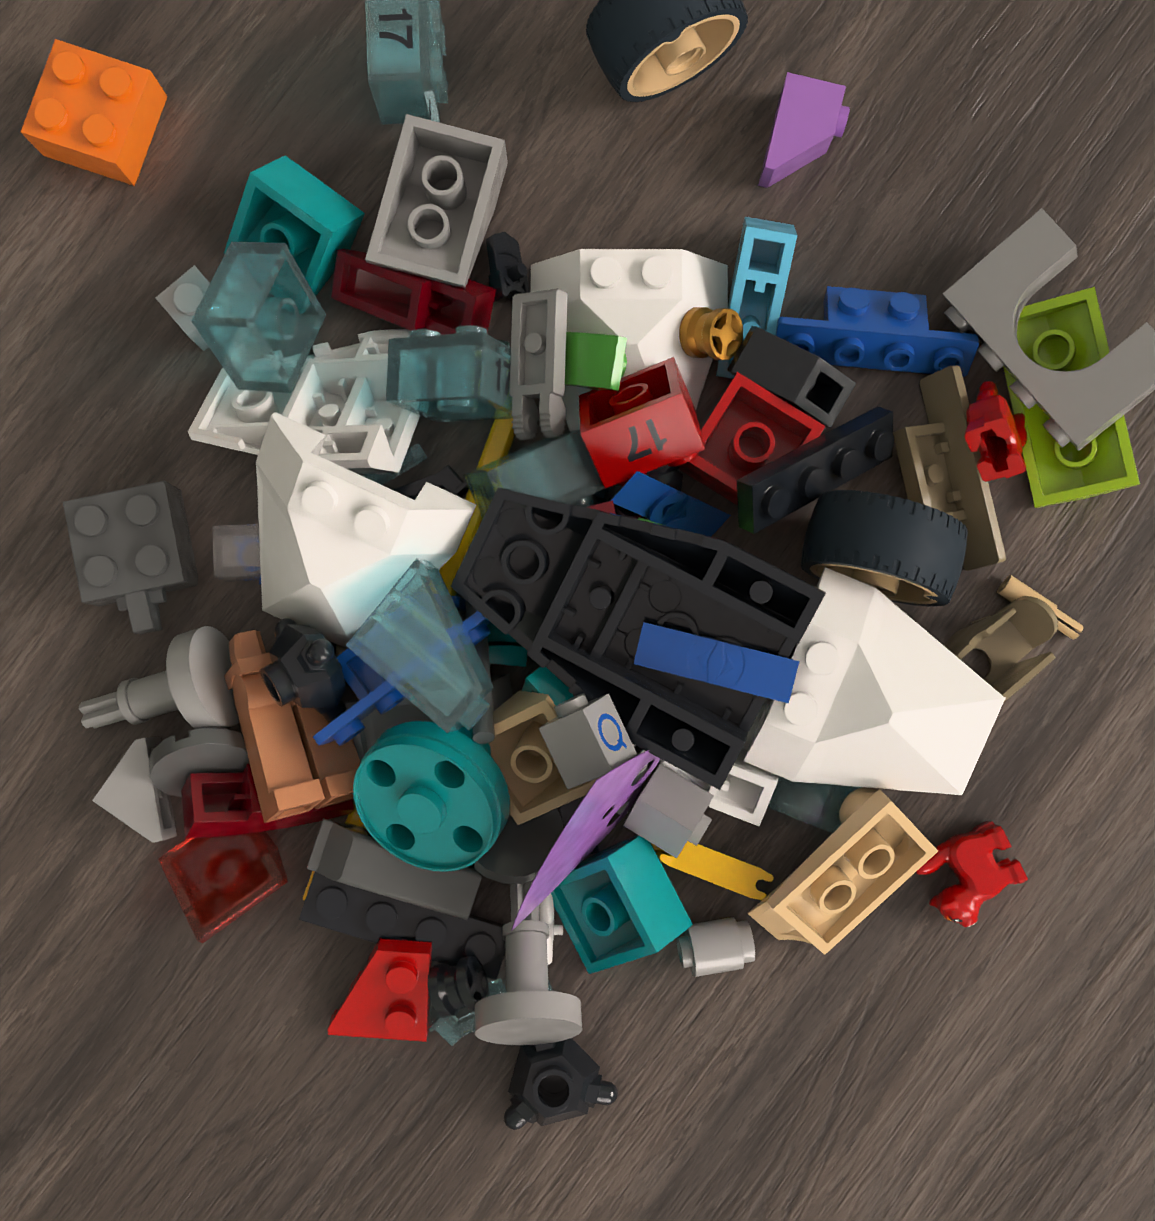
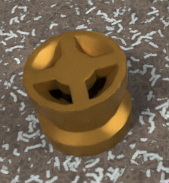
[679,307,743,360]

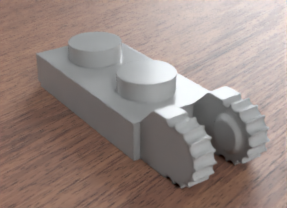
[509,288,568,440]

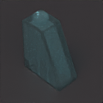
[346,558,494,733]

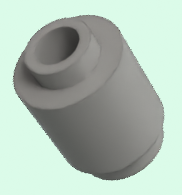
[677,917,755,977]

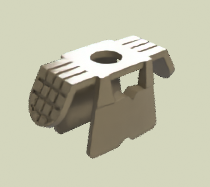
[944,596,1058,704]

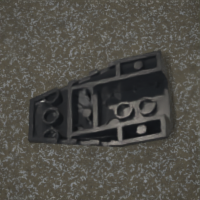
[451,487,826,790]

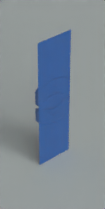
[611,471,731,537]
[634,622,800,704]

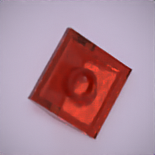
[158,831,288,943]

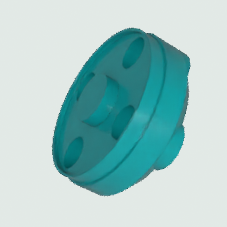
[353,721,510,872]

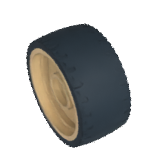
[586,0,748,102]
[801,490,968,607]

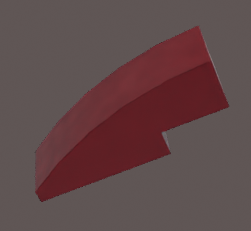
[331,248,496,345]
[181,764,354,839]

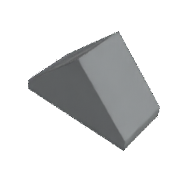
[92,737,177,843]

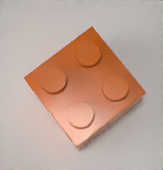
[21,39,168,186]

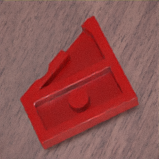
[328,939,432,1042]

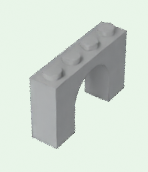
[943,208,1155,451]

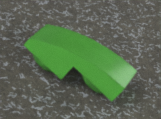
[565,332,627,391]

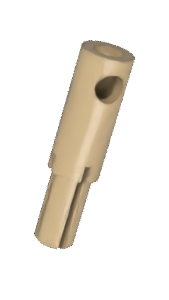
[997,575,1083,639]

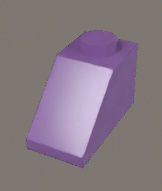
[758,72,850,188]

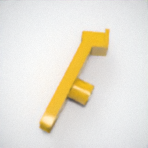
[651,841,774,900]

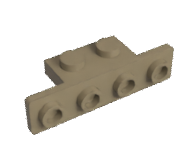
[893,365,1006,571]

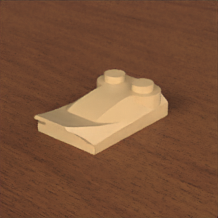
[747,787,938,955]

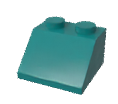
[224,155,365,310]
[551,835,693,974]

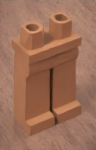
[224,630,361,823]

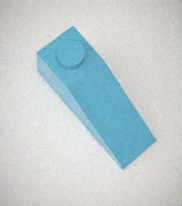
[716,217,797,379]

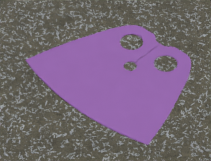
[511,750,660,931]

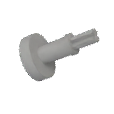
[78,626,239,729]
[475,880,582,1045]

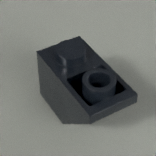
[727,326,856,428]

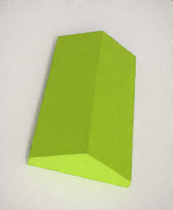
[1003,287,1140,508]

